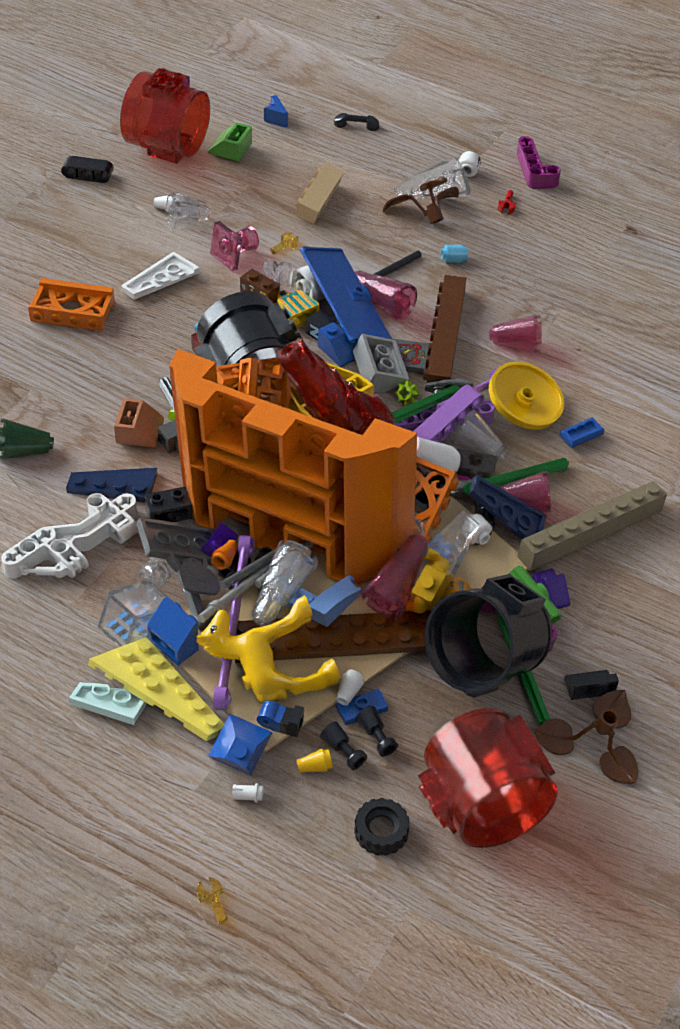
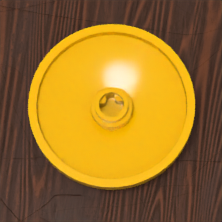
[489,362,564,430]

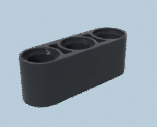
[61,156,114,183]

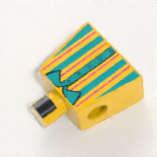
[277,290,319,328]

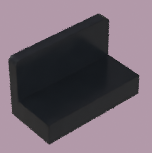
[564,670,619,700]

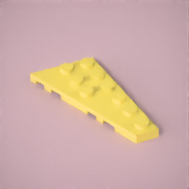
[88,637,224,741]

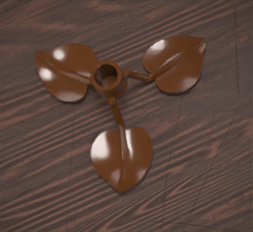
[383,177,459,224]
[534,690,638,784]

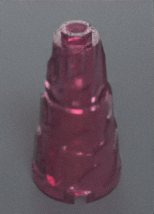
[355,270,417,320]
[362,534,428,619]

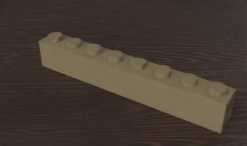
[518,481,667,571]

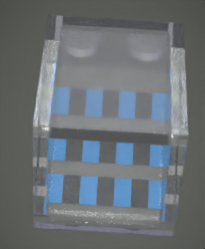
[98,580,169,647]

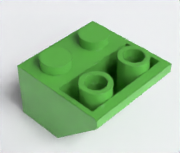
[208,122,252,161]

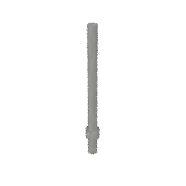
[198,554,285,623]

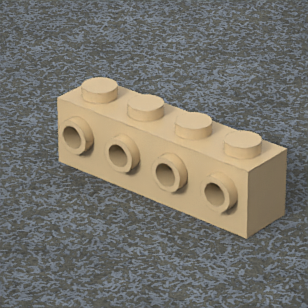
[295,163,344,224]

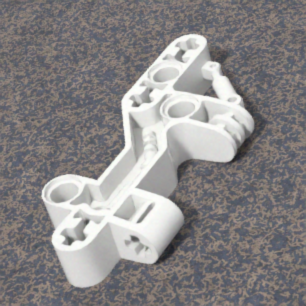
[1,493,139,579]

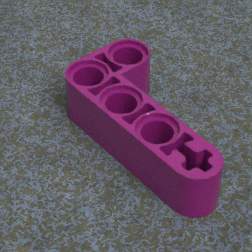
[517,136,561,189]

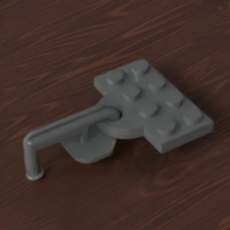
[136,517,220,631]

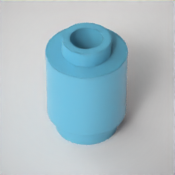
[441,245,468,263]

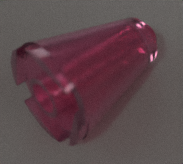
[489,315,542,353]
[498,471,552,513]

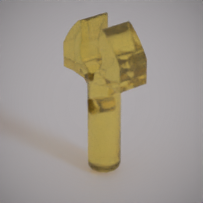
[270,232,298,255]
[196,877,228,924]

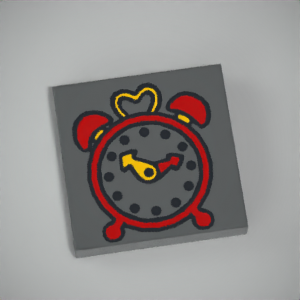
[392,339,429,374]

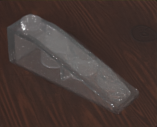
[394,158,471,200]
[402,510,479,587]

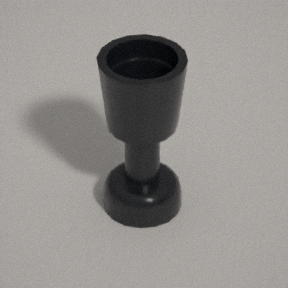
[356,706,398,757]
[320,721,367,770]

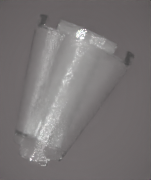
[450,409,507,463]

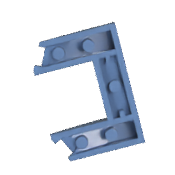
[258,558,362,627]

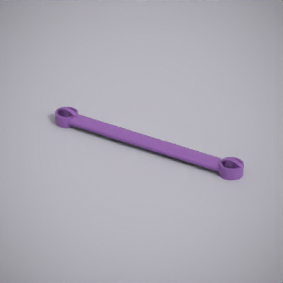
[213,536,256,710]

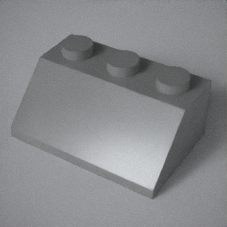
[352,334,409,393]

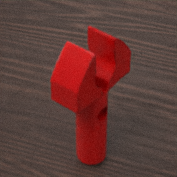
[498,190,516,215]

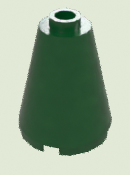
[0,418,54,460]

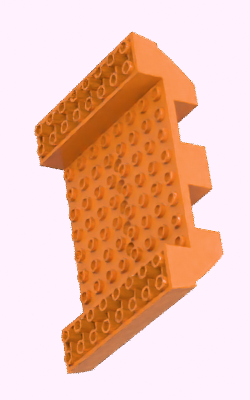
[169,349,417,583]

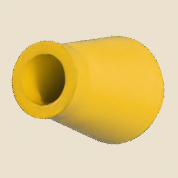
[296,748,333,773]

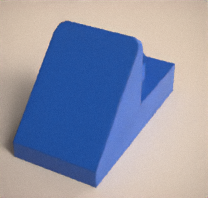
[264,95,288,127]

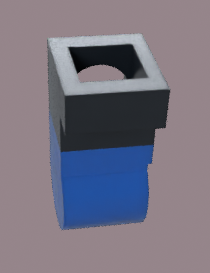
[256,701,304,737]

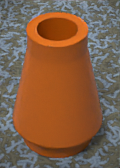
[211,540,239,570]

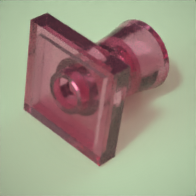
[210,221,259,271]

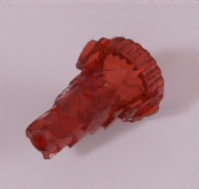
[276,338,395,435]

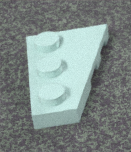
[69,682,147,725]

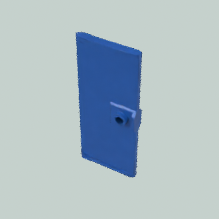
[300,246,392,343]

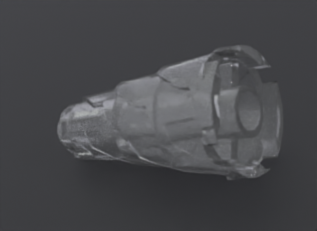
[252,540,318,626]

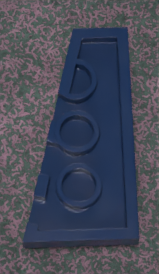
[66,468,158,503]
[468,475,547,540]

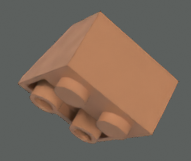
[114,398,164,448]

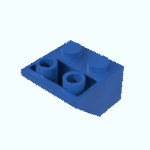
[147,596,199,666]

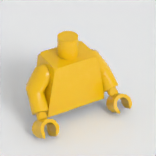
[395,547,453,613]

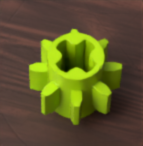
[395,381,421,405]

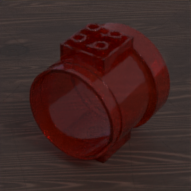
[120,68,210,164]
[418,708,558,848]

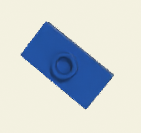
[560,417,605,448]
[336,689,388,725]

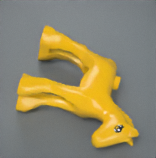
[196,596,341,703]

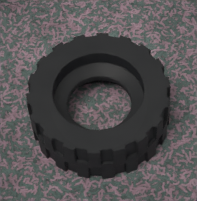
[354,798,410,856]

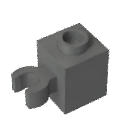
[158,420,179,453]

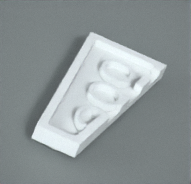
[121,252,200,300]

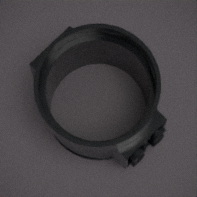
[195,291,305,391]
[425,574,553,698]

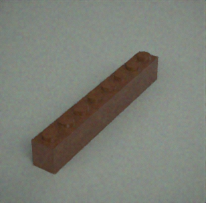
[423,275,467,383]

